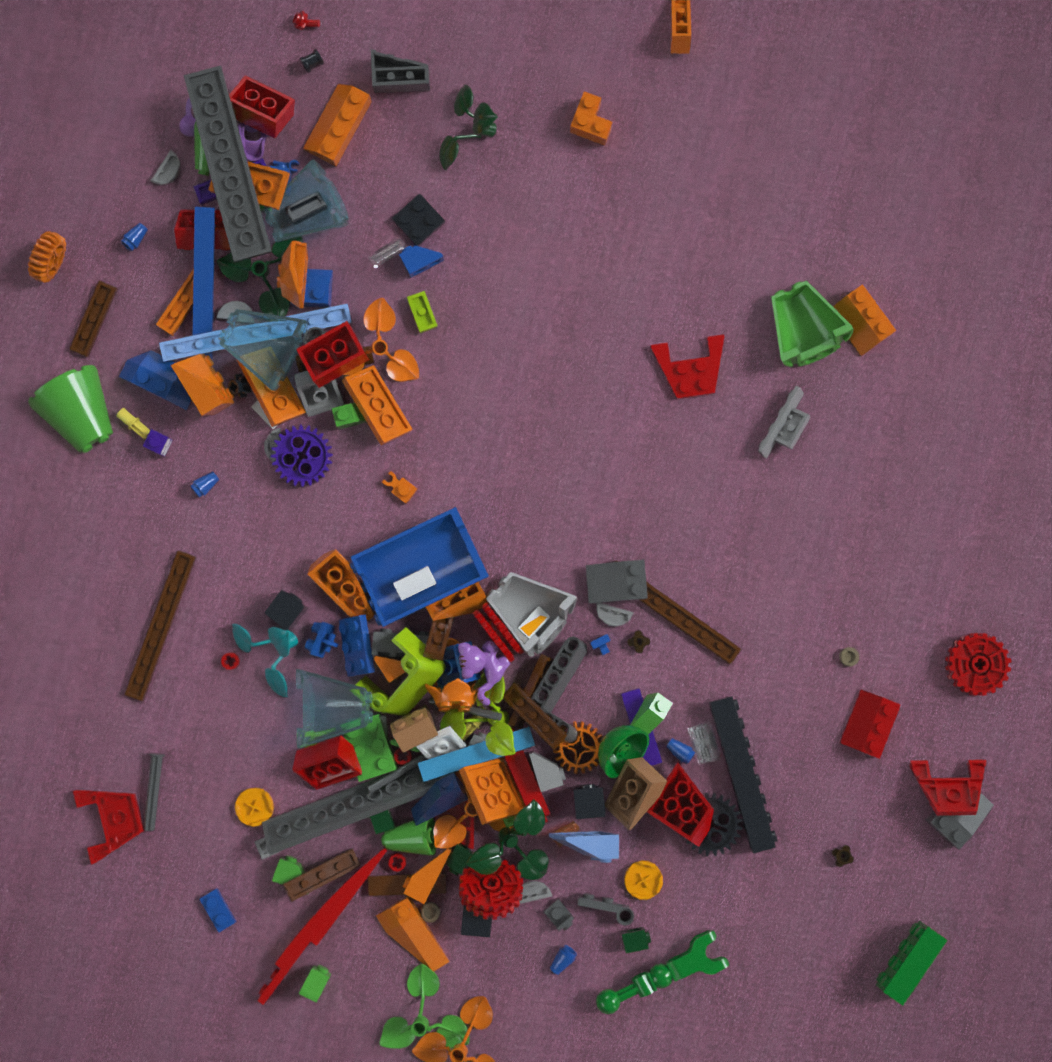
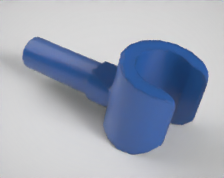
[273,160,299,173]

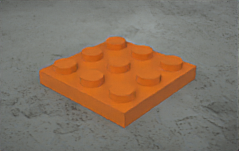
[459,758,526,825]

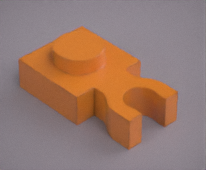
[382,471,418,504]

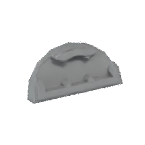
[151,150,180,185]
[217,301,255,322]
[264,428,287,464]
[596,603,634,626]
[519,880,553,904]

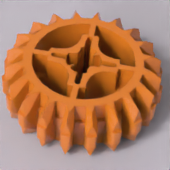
[28,231,66,283]
[553,721,603,774]

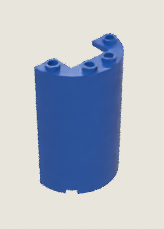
[350,507,489,627]

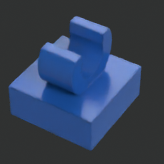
[590,634,611,655]

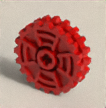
[472,602,524,662]
[945,633,1012,696]
[459,860,523,920]

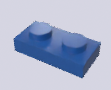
[199,888,237,933]

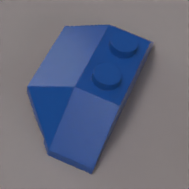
[119,350,192,411]

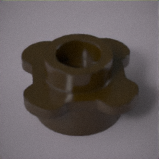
[627,630,651,653]
[832,845,854,867]

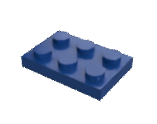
[339,615,375,677]

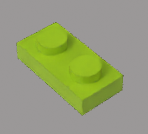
[407,291,438,334]

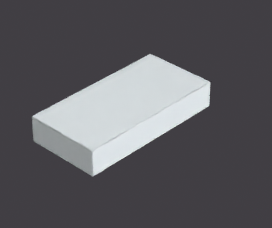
[393,566,436,600]

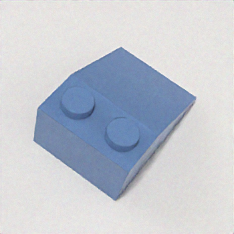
[549,831,619,863]

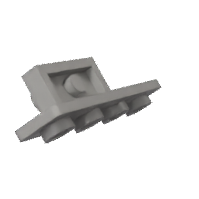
[759,386,811,458]

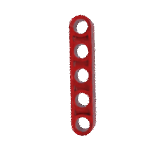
[504,727,551,817]

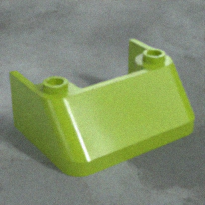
[351,627,446,716]

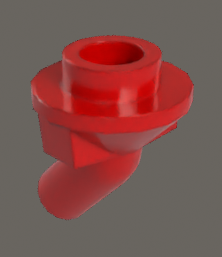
[293,11,320,30]

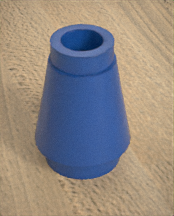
[120,223,148,251]
[190,471,219,498]
[666,738,696,765]
[550,945,577,975]

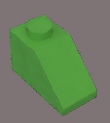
[332,403,367,430]
[630,692,673,734]
[272,855,309,894]
[299,965,331,1003]

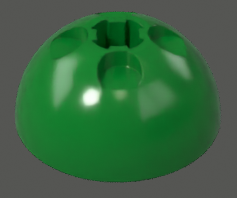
[598,725,649,778]

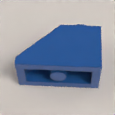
[399,246,444,278]

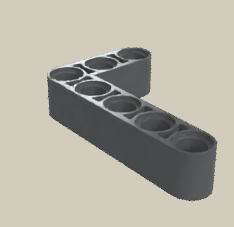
[531,636,587,743]

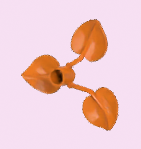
[343,297,419,381]
[433,771,514,849]
[412,996,495,1062]

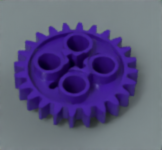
[270,424,333,487]

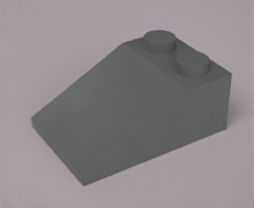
[586,560,648,604]
[925,793,994,850]

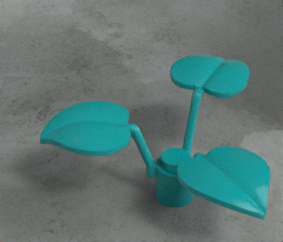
[232,623,298,697]

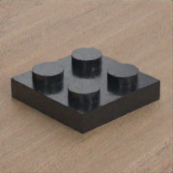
[392,193,445,246]

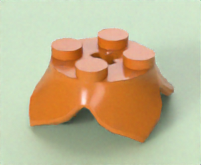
[425,678,483,712]

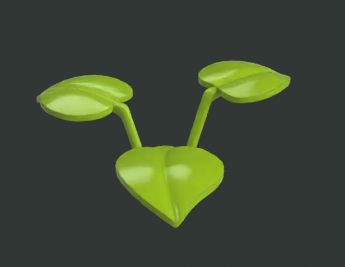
[440,675,516,756]

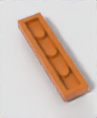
[156,268,215,336]

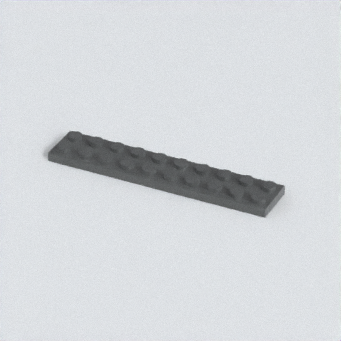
[183,65,272,262]
[262,766,450,855]

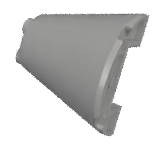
[486,572,577,657]

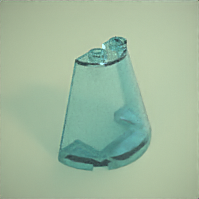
[264,159,349,243]
[218,309,308,391]
[296,669,373,748]

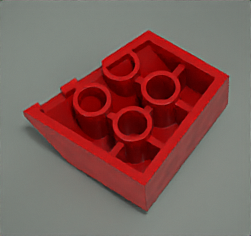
[647,762,714,847]

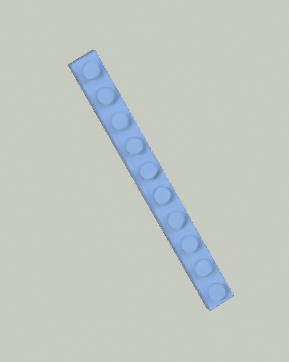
[159,303,352,362]

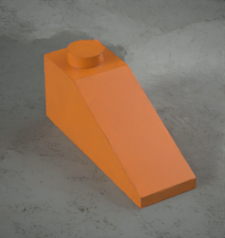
[670,0,691,54]
[426,582,489,621]
[402,848,452,904]

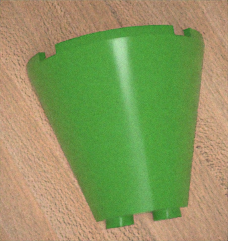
[771,280,854,367]
[28,365,113,453]

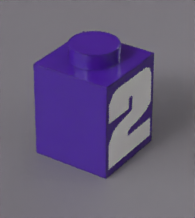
[143,429,173,457]

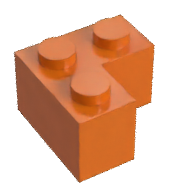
[570,91,613,146]

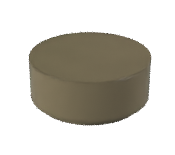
[839,647,859,666]
[421,902,440,923]

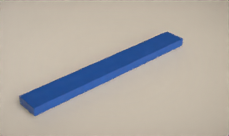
[192,207,215,359]

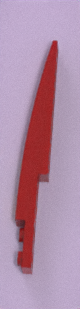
[257,847,387,1005]

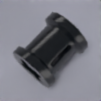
[299,49,324,73]

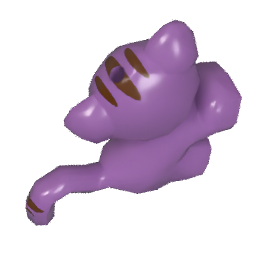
[458,640,510,706]

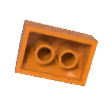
[833,284,897,356]

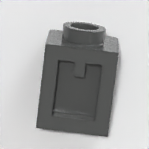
[544,898,574,931]

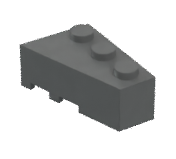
[371,49,431,93]
[372,628,429,657]

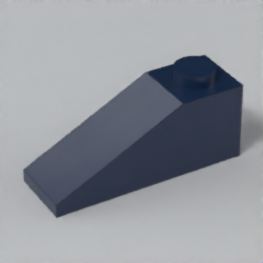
[411,773,468,826]

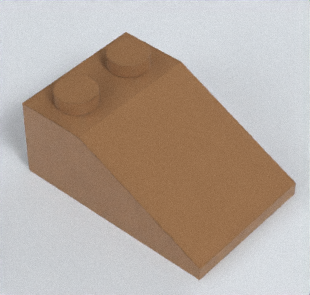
[390,704,438,753]
[604,757,667,830]

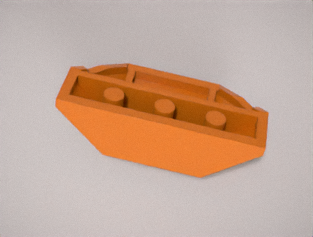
[277,241,308,308]

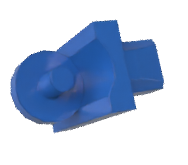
[304,621,338,658]

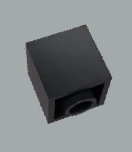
[264,590,308,631]
[573,784,606,820]
[461,905,492,938]

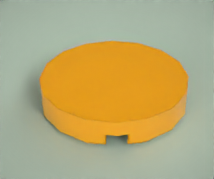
[235,787,274,827]
[624,860,663,900]

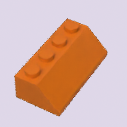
[303,84,372,167]

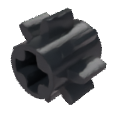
[228,374,252,398]

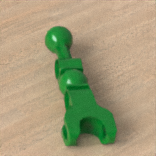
[596,930,729,1015]

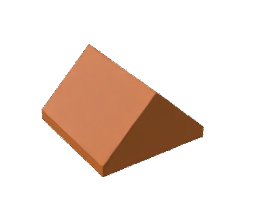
[374,656,406,683]

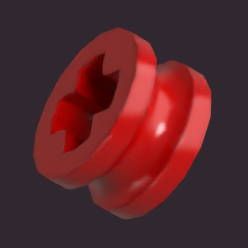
[221,652,240,670]
[394,748,412,765]
[389,853,406,872]

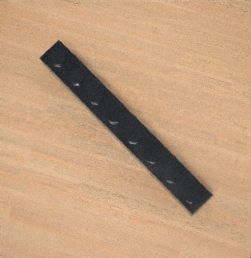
[708,696,778,854]

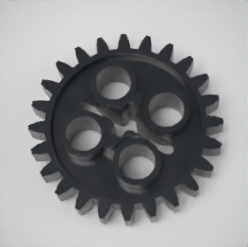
[682,793,743,856]

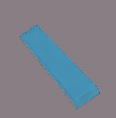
[418,727,535,782]

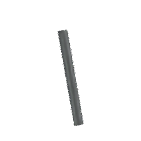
[429,697,502,721]
[367,754,428,793]

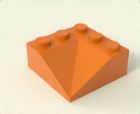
[171,354,235,416]

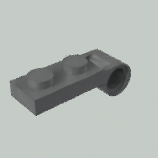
[577,893,634,925]

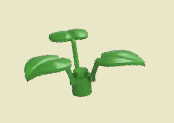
[380,964,470,1049]

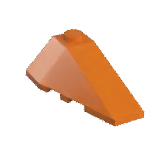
[307,549,375,622]
[376,896,450,971]

